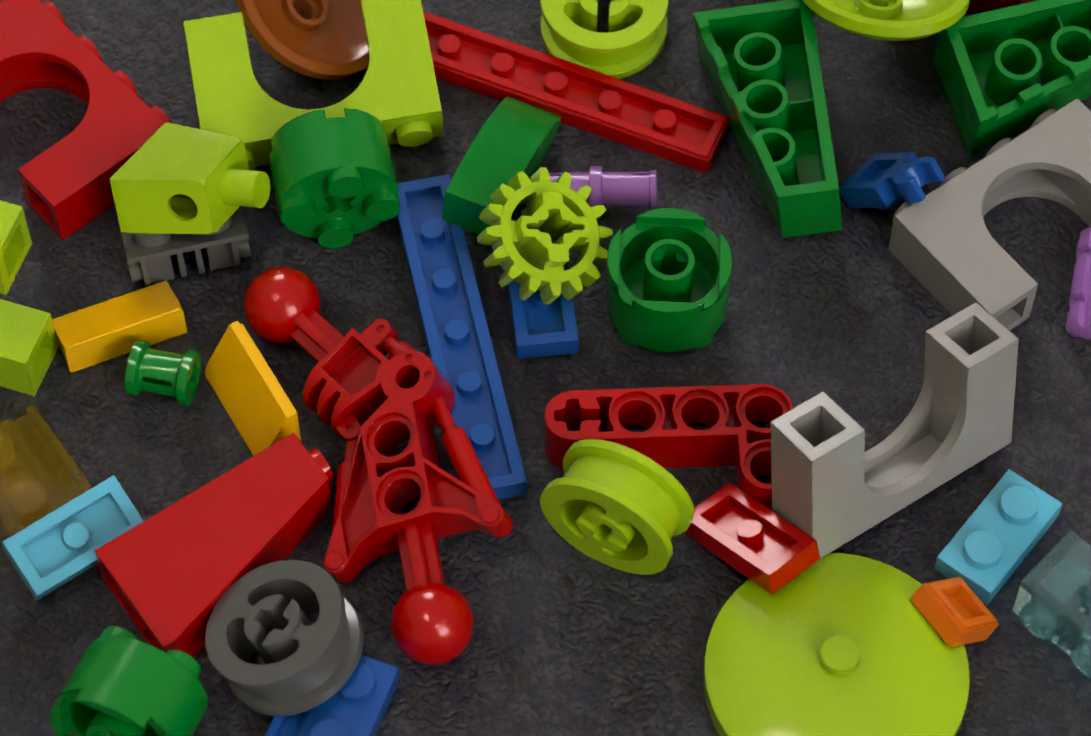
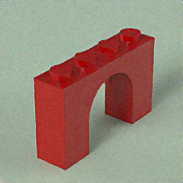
[0,0,172,241]

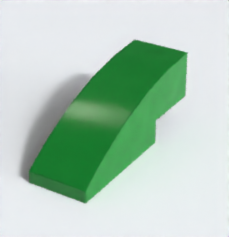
[442,96,562,234]

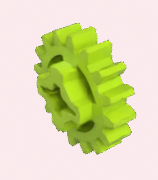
[477,167,613,304]

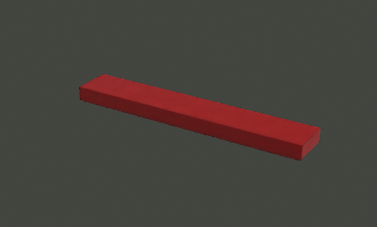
[423,11,730,174]

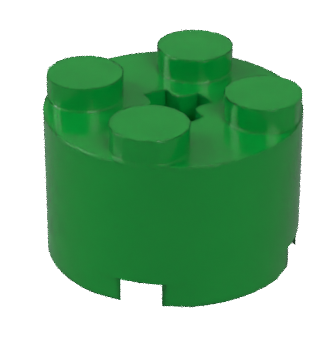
[269,108,401,249]
[606,208,732,352]
[49,626,208,736]

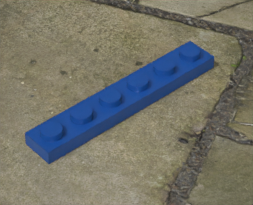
[396,174,527,500]

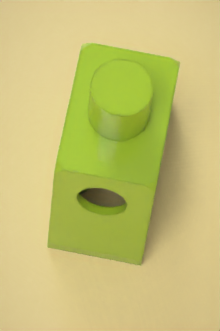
[109,123,270,234]

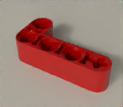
[544,384,793,510]

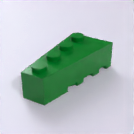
[693,0,842,238]
[933,0,1091,157]

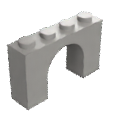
[888,98,1091,331]
[771,302,1019,559]

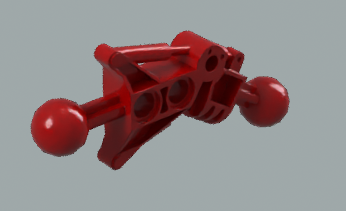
[244,266,513,665]

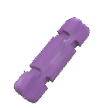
[1065,227,1091,340]

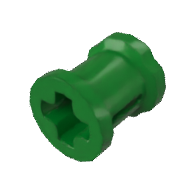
[125,340,202,406]

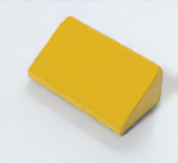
[52,280,188,373]
[205,321,301,456]

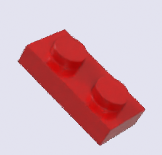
[685,482,820,594]

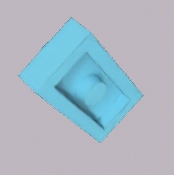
[934,469,1063,605]
[2,475,144,601]

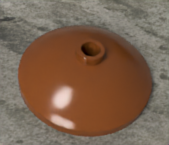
[236,0,370,80]

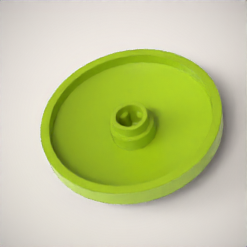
[703,553,970,736]

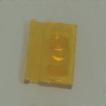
[0,404,93,537]

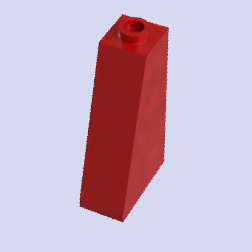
[94,432,334,658]

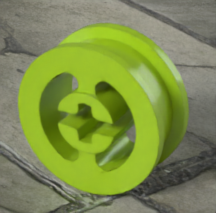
[540,0,669,79]
[540,439,695,575]

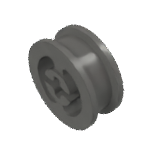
[205,560,364,716]

